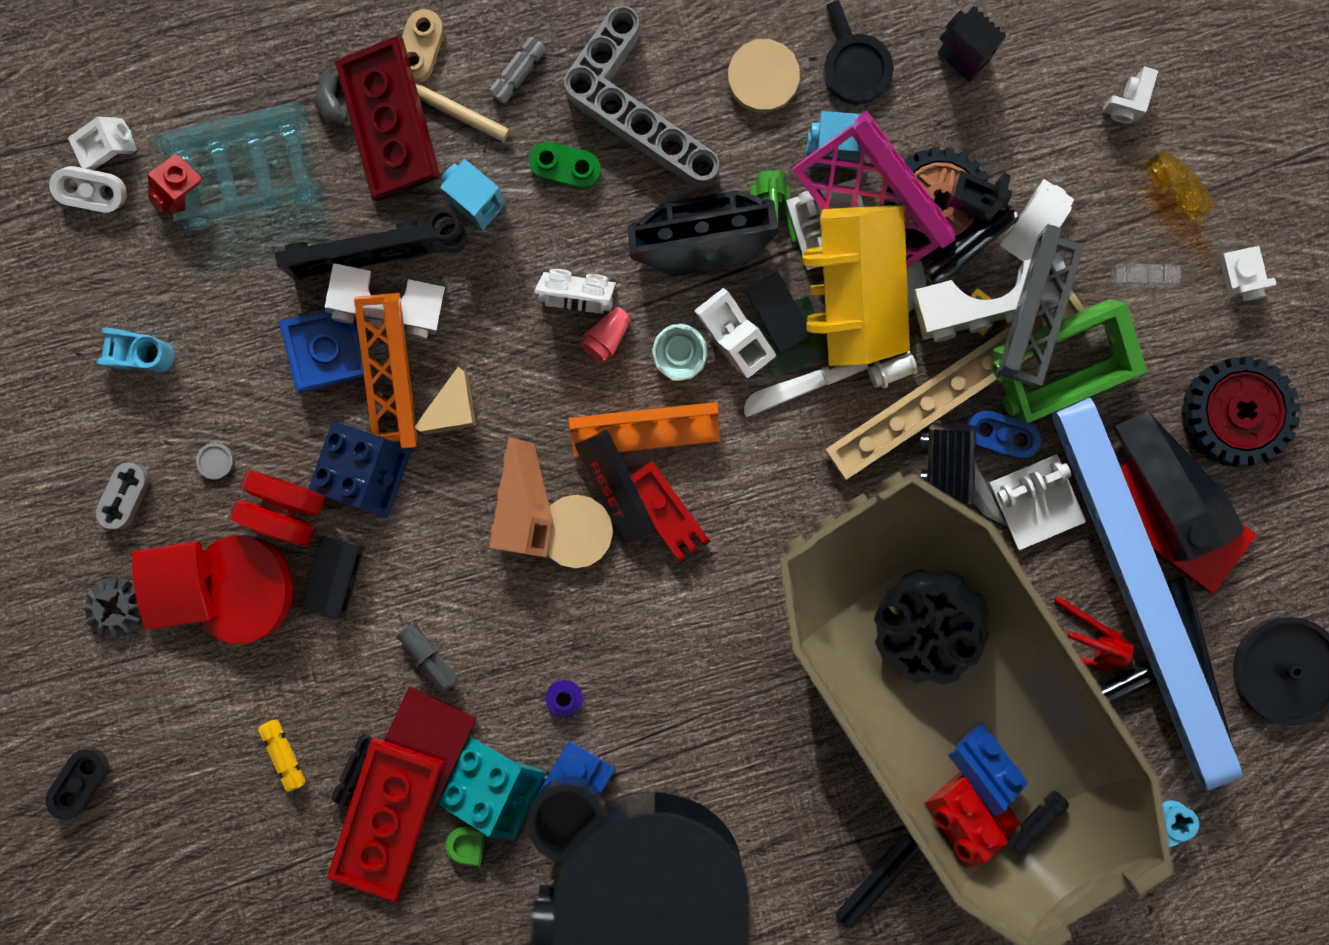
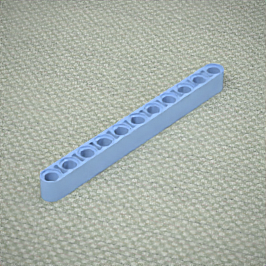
[1051,397,1242,792]

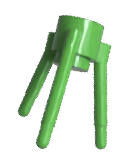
[750,171,798,243]

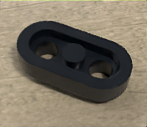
[46,748,109,820]

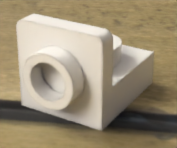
[1102,66,1158,123]
[68,117,137,170]
[1219,246,1277,301]

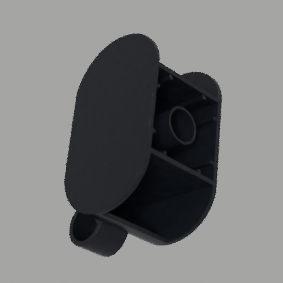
[527,776,750,945]

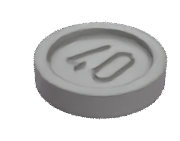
[196,443,234,480]

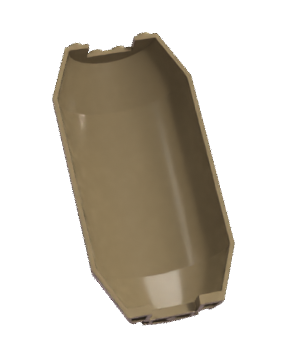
[780,472,1174,945]

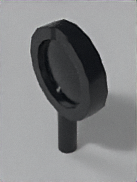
[823,0,894,105]

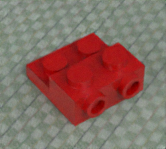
[925,772,1020,868]

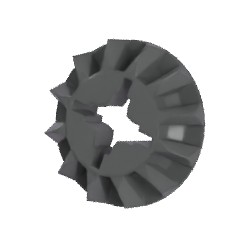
[82,578,141,637]

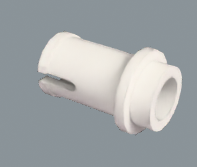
[868,351,918,389]

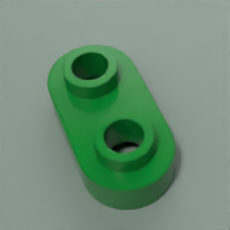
[529,142,601,190]

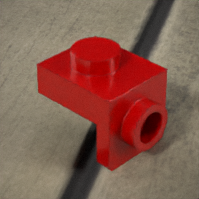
[148,154,201,220]

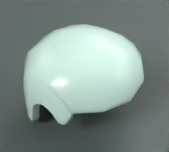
[652,324,708,381]

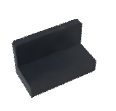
[302,536,364,619]

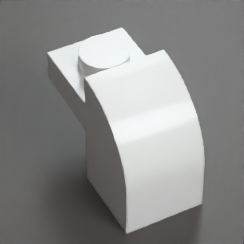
[1000,179,1074,262]
[694,288,777,379]

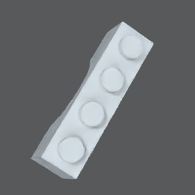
[911,251,1073,342]

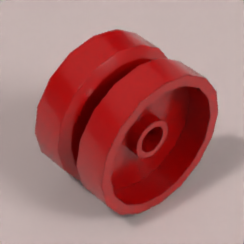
[229,469,327,546]

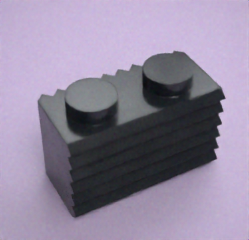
[938,7,1006,82]
[920,423,976,505]

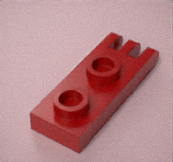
[631,461,710,563]

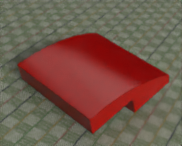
[132,541,216,630]

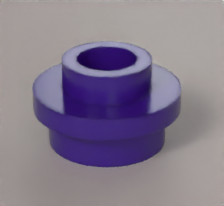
[545,680,583,718]

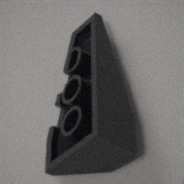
[1113,411,1245,561]

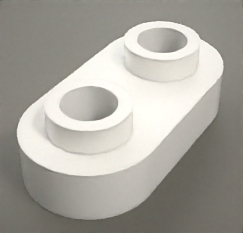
[49,166,127,213]

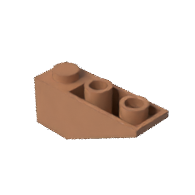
[489,438,553,557]

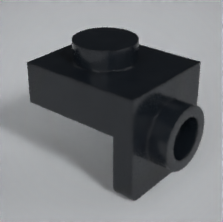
[948,170,1012,223]

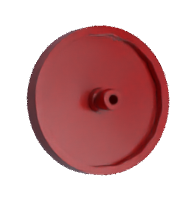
[200,535,293,644]

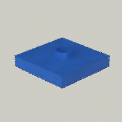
[279,311,364,394]

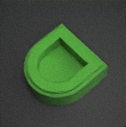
[446,825,486,867]

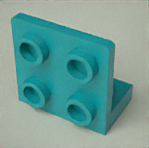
[438,737,546,841]

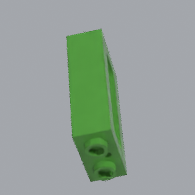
[991,299,1147,424]

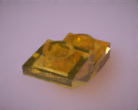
[1147,150,1216,221]

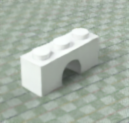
[325,263,445,339]

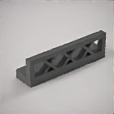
[996,224,1085,388]

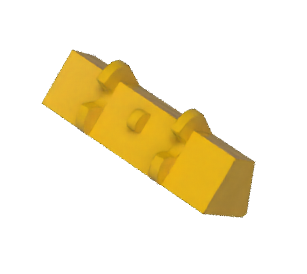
[802,205,910,366]

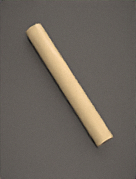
[415,82,510,142]

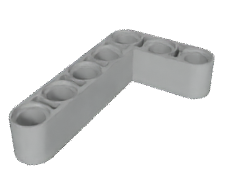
[564,6,719,189]

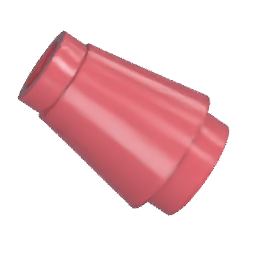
[580,307,632,362]

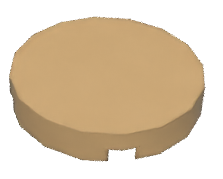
[728,39,800,113]
[547,495,613,568]

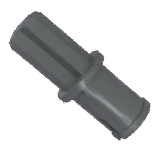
[396,623,458,692]

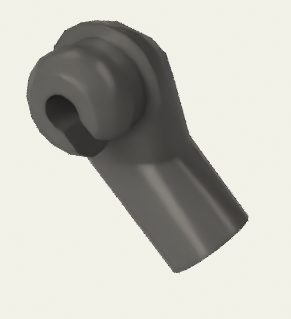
[314,71,348,125]

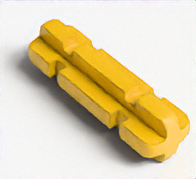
[258,719,306,792]

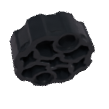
[874,569,989,685]

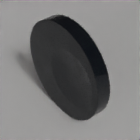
[1233,617,1329,725]

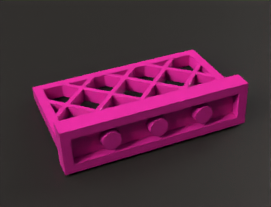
[792,111,955,268]

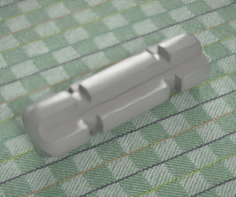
[490,37,545,103]

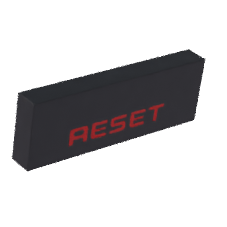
[574,430,656,543]

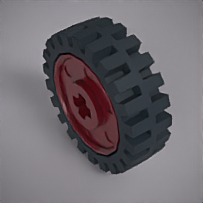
[1181,356,1301,467]

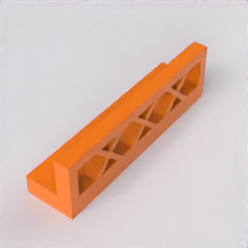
[354,293,418,448]
[568,402,720,458]

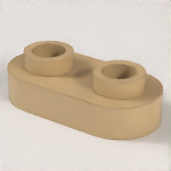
[402,9,444,83]

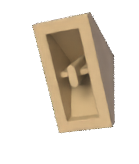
[414,367,476,434]

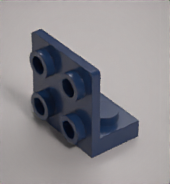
[308,422,413,518]

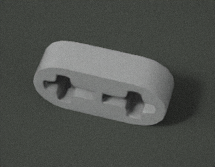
[96,462,150,530]

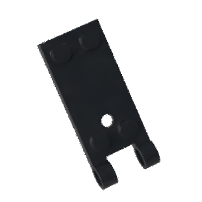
[275,209,468,280]

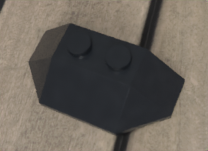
[628,190,779,276]

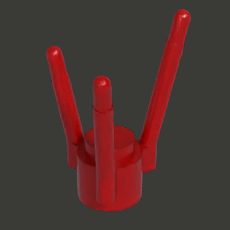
[1054,596,1134,672]

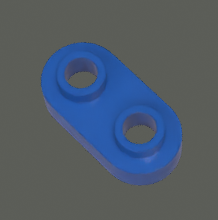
[967,411,1041,459]

